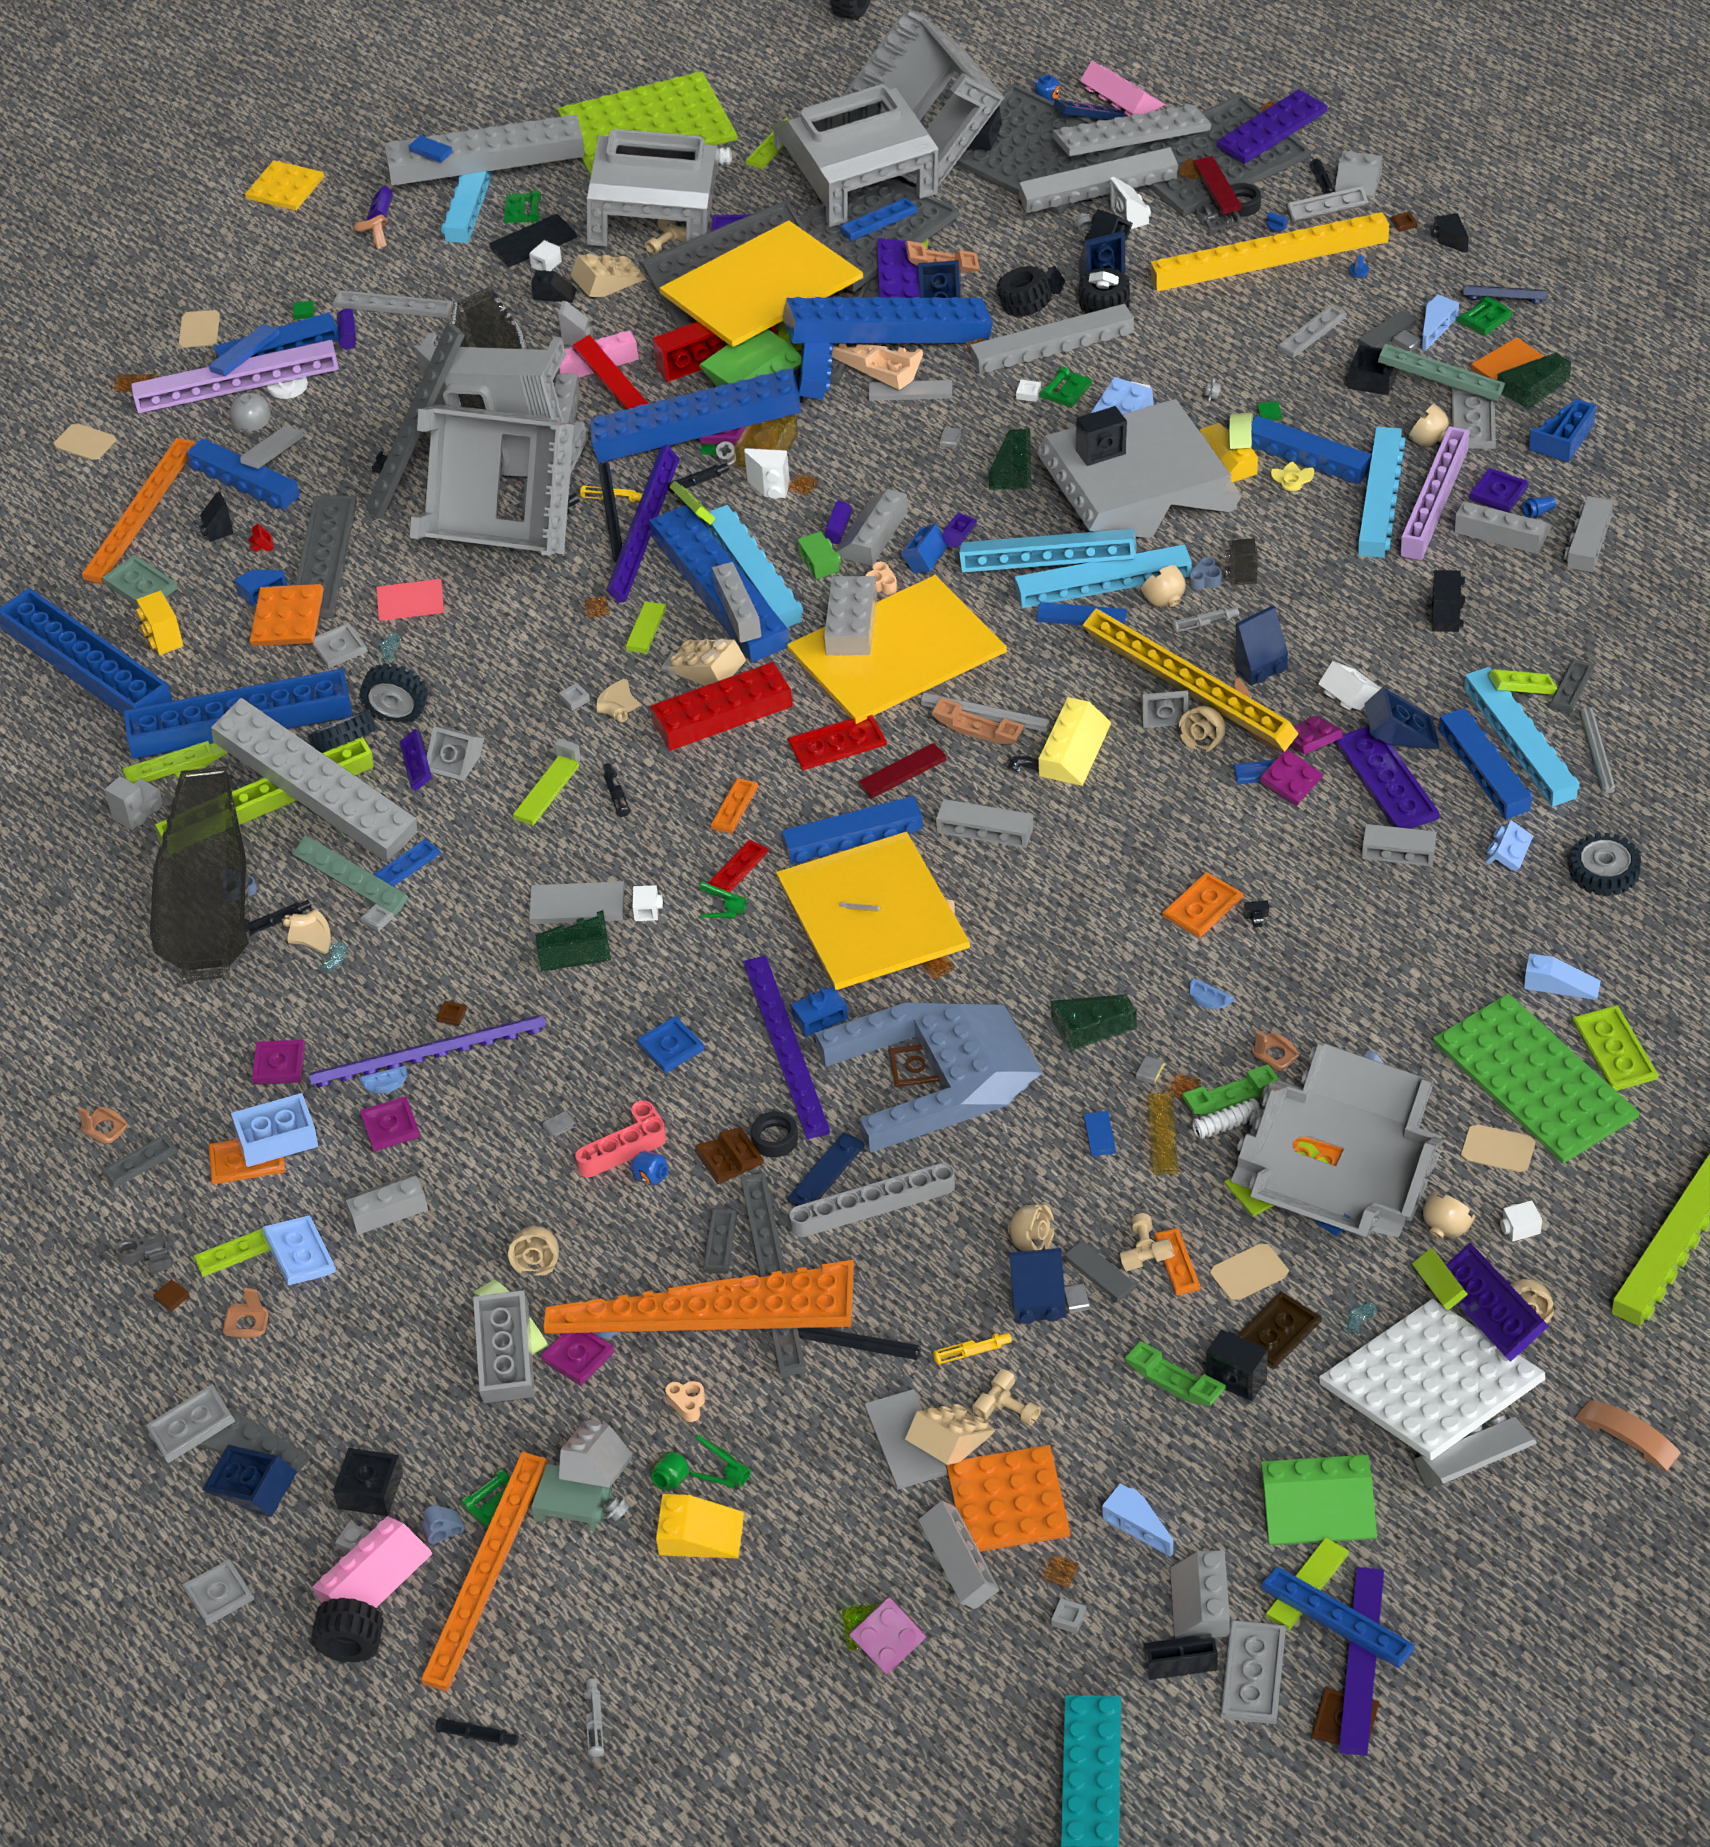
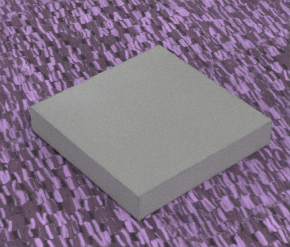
[310,623,368,669]
[182,1559,255,1626]

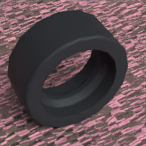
[1230,183,1261,217]
[751,1111,798,1158]

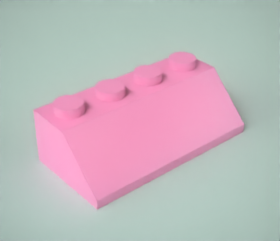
[1080,61,1164,116]
[557,330,639,378]
[312,1516,432,1608]

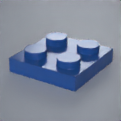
[637,1016,704,1073]

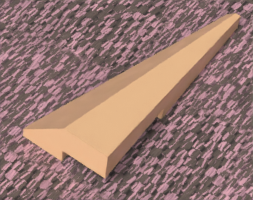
[831,343,923,390]

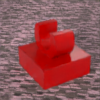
[248,523,274,552]

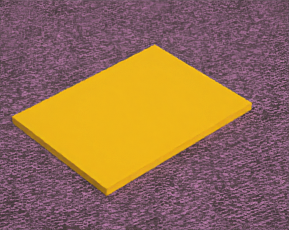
[659,220,863,347]
[787,575,1007,724]
[776,832,970,990]

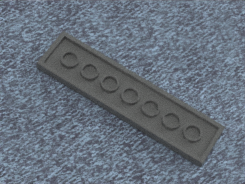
[296,496,357,618]

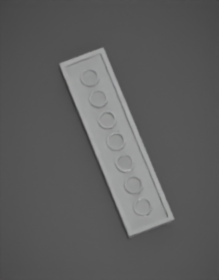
[1052,104,1211,156]

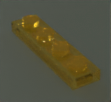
[1148,1093,1178,1175]

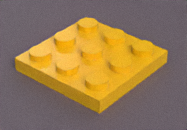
[245,160,324,211]

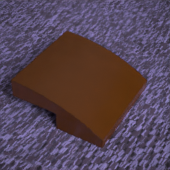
[695,1127,764,1184]

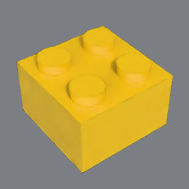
[135,590,183,655]

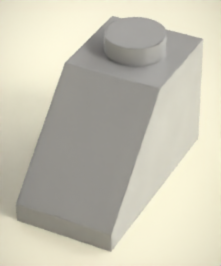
[558,301,593,345]

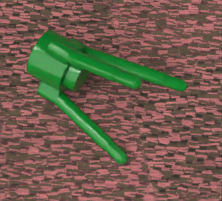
[699,881,747,919]
[690,1435,751,1489]

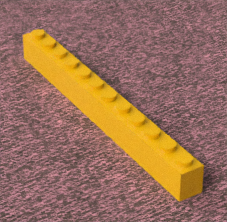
[1151,212,1389,291]
[1083,608,1298,752]

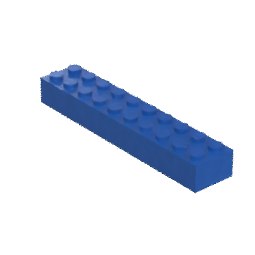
[782,297,993,343]
[590,368,801,463]
[649,505,790,663]
[0,588,173,716]
[124,668,353,759]

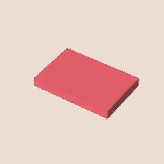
[377,579,444,621]

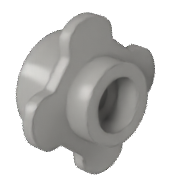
[1204,378,1220,403]
[605,1496,630,1522]

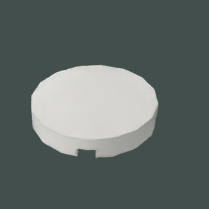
[267,377,308,399]

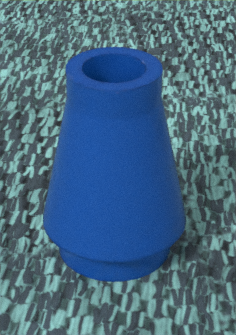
[1522,496,1556,519]

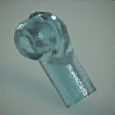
[380,633,401,663]
[322,942,347,973]
[1347,1303,1377,1335]

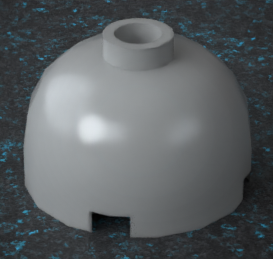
[230,393,272,431]

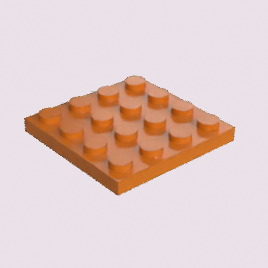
[946,1445,1070,1552]

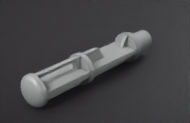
[1172,607,1239,633]
[584,1678,604,1757]

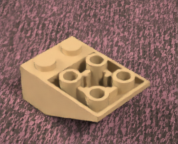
[570,254,646,297]
[668,639,746,686]
[905,1404,995,1465]

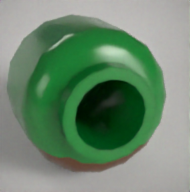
[650,1451,689,1491]

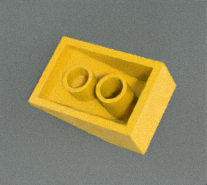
[656,1494,744,1558]

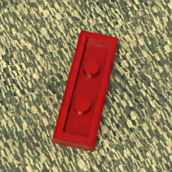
[708,839,768,892]

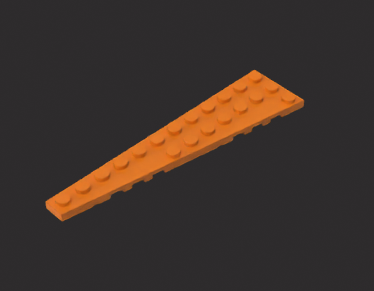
[544,1260,854,1334]

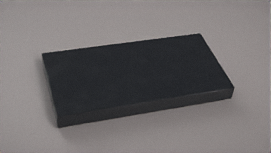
[489,214,577,268]

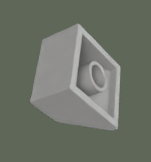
[1335,151,1382,198]
[1140,691,1188,728]
[427,726,485,781]

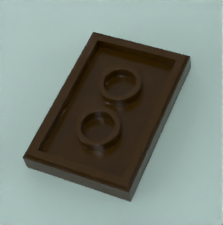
[1236,1291,1322,1370]

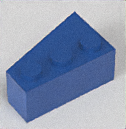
[1529,399,1596,462]

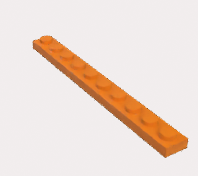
[82,438,195,584]
[421,1452,548,1692]

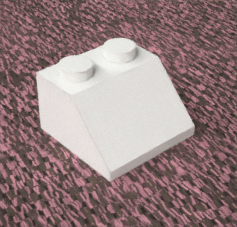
[1110,177,1151,229]
[744,448,790,499]
[1318,661,1381,711]

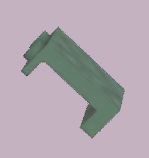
[531,1464,612,1531]

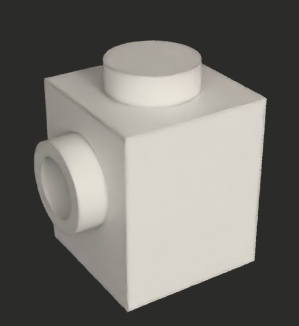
[529,241,562,271]
[633,885,663,921]
[1500,1201,1542,1242]

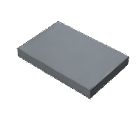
[145,1384,235,1463]

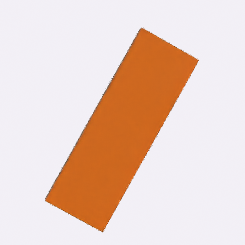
[711,778,758,834]
[1154,1228,1200,1296]

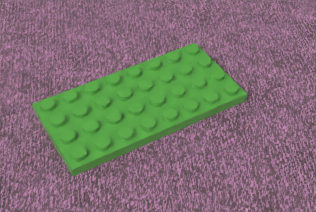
[1433,993,1640,1164]

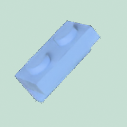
[1485,820,1533,871]

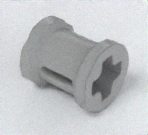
[716,441,738,465]

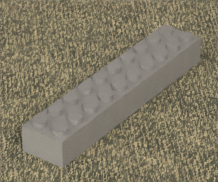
[384,115,585,185]
[211,698,417,862]

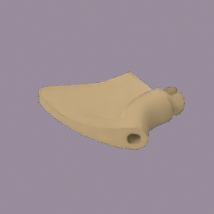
[597,679,640,722]
[283,909,331,954]

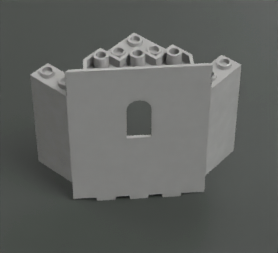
[1231,1043,1444,1237]

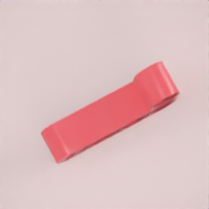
[575,1100,666,1177]

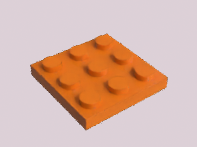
[250,584,324,646]

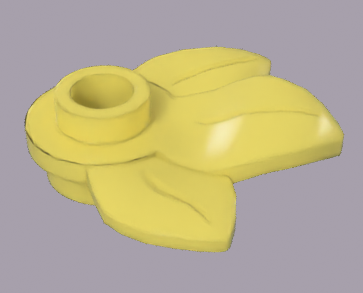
[1271,462,1314,491]

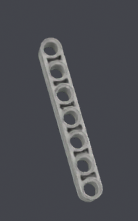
[789,1163,955,1237]

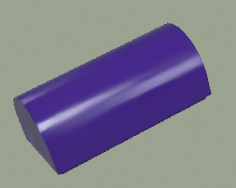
[367,185,393,221]
[337,309,356,350]
[825,500,852,544]
[943,512,977,547]

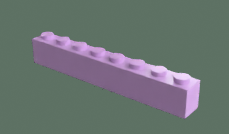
[1401,426,1470,560]

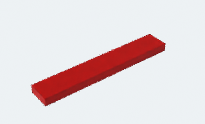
[572,335,649,410]

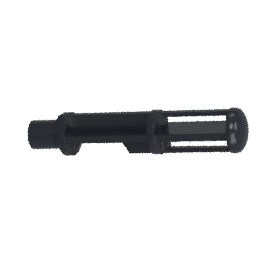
[1310,158,1336,194]
[667,463,729,494]
[603,763,630,817]
[242,899,312,937]
[435,1717,519,1746]

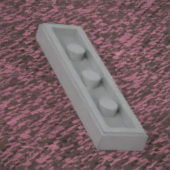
[1286,186,1369,223]
[1277,305,1347,358]
[869,380,952,401]
[241,426,303,469]

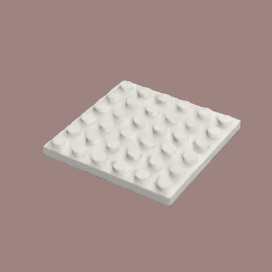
[1319,1299,1545,1460]

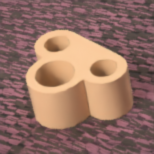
[865,562,897,595]
[666,1381,705,1422]

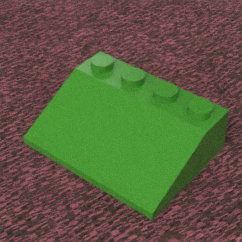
[699,329,801,386]
[1261,1455,1377,1545]

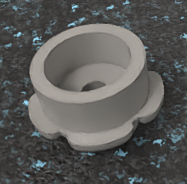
[1074,213,1092,231]

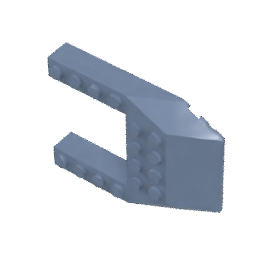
[815,1003,1042,1153]

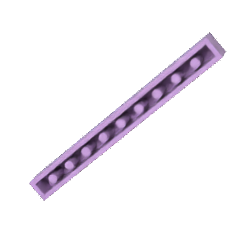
[132,340,339,413]

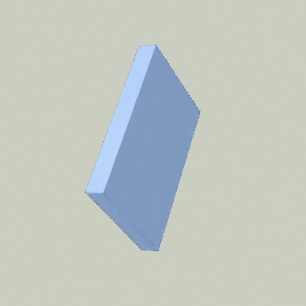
[262,1215,336,1285]

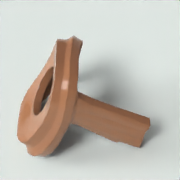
[353,215,388,250]
[1252,1030,1299,1071]
[78,1107,127,1144]
[223,1287,268,1338]

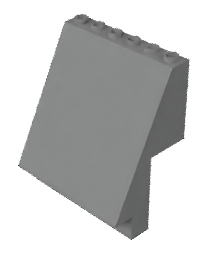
[1037,399,1242,538]

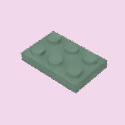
[102,555,178,606]

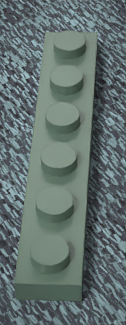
[1378,344,1505,401]
[292,835,409,915]

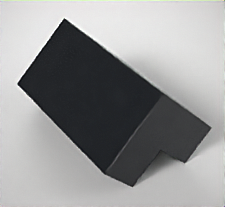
[1143,1634,1218,1680]

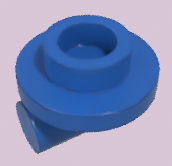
[1267,211,1288,231]
[1349,255,1369,277]

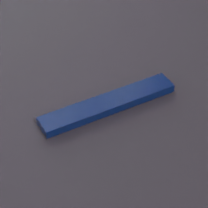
[1261,1566,1415,1669]

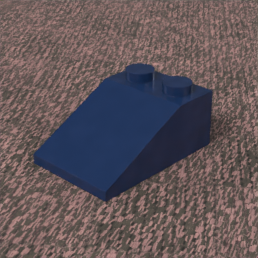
[1079,231,1125,278]
[918,260,962,298]
[1235,605,1288,686]
[1364,687,1440,749]
[1010,1248,1066,1324]
[202,1445,297,1517]

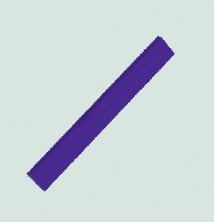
[1339,1567,1384,1756]

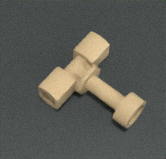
[645,219,687,255]
[1120,1213,1174,1271]
[972,1369,1041,1426]

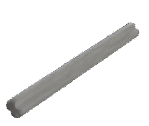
[921,693,1050,732]

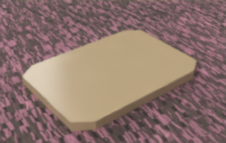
[179,310,220,348]
[54,424,117,460]
[1461,1125,1536,1172]
[1210,1244,1289,1300]

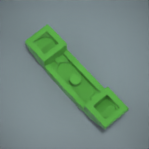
[1182,1064,1280,1114]
[1125,1341,1226,1406]

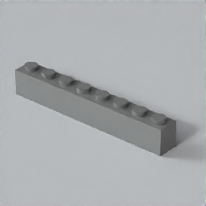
[1019,147,1178,213]
[970,304,1134,374]

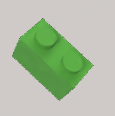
[797,531,841,580]

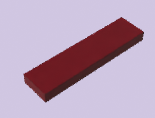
[1194,156,1241,215]
[858,743,947,799]

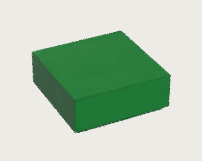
[293,301,315,320]
[1257,401,1282,421]

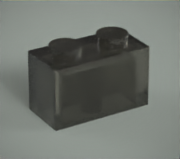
[1224,538,1257,586]

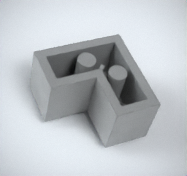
[104,776,163,830]

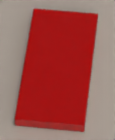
[787,715,887,771]

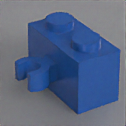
[901,524,948,574]
[791,986,848,1037]

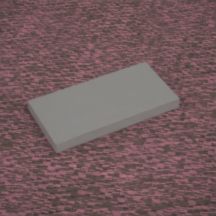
[1452,388,1496,449]
[529,881,625,924]
[865,1389,947,1490]
[1221,1620,1286,1724]

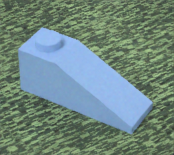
[1422,294,1459,351]
[1524,953,1600,1000]
[1102,1484,1173,1557]

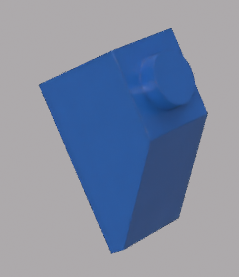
[234,569,287,606]

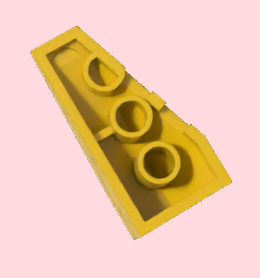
[1200,423,1258,482]

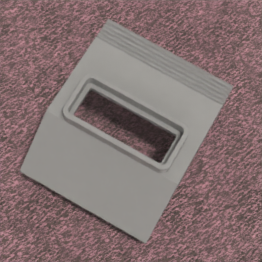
[843,8,1005,187]
[771,85,938,227]
[587,129,720,246]
[413,333,588,476]
[410,404,574,556]

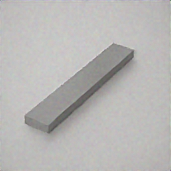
[333,290,454,318]

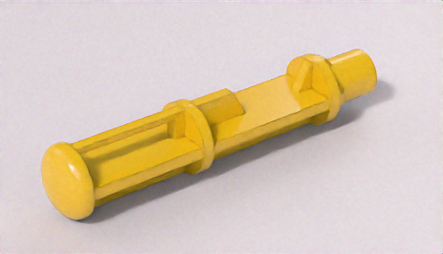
[580,485,643,503]
[933,1333,1012,1365]

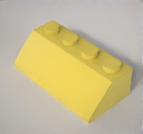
[1039,697,1111,786]

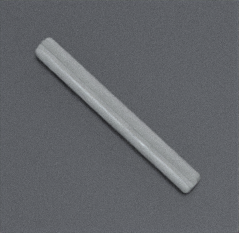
[1580,707,1615,794]

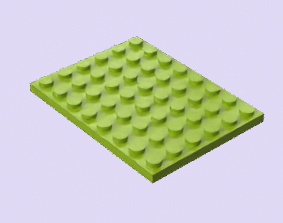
[557,71,738,178]

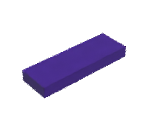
[400,729,432,790]

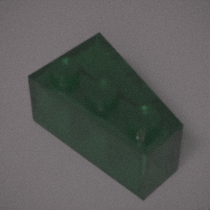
[1497,353,1571,410]
[988,429,1032,490]
[535,910,611,971]
[1050,994,1137,1051]

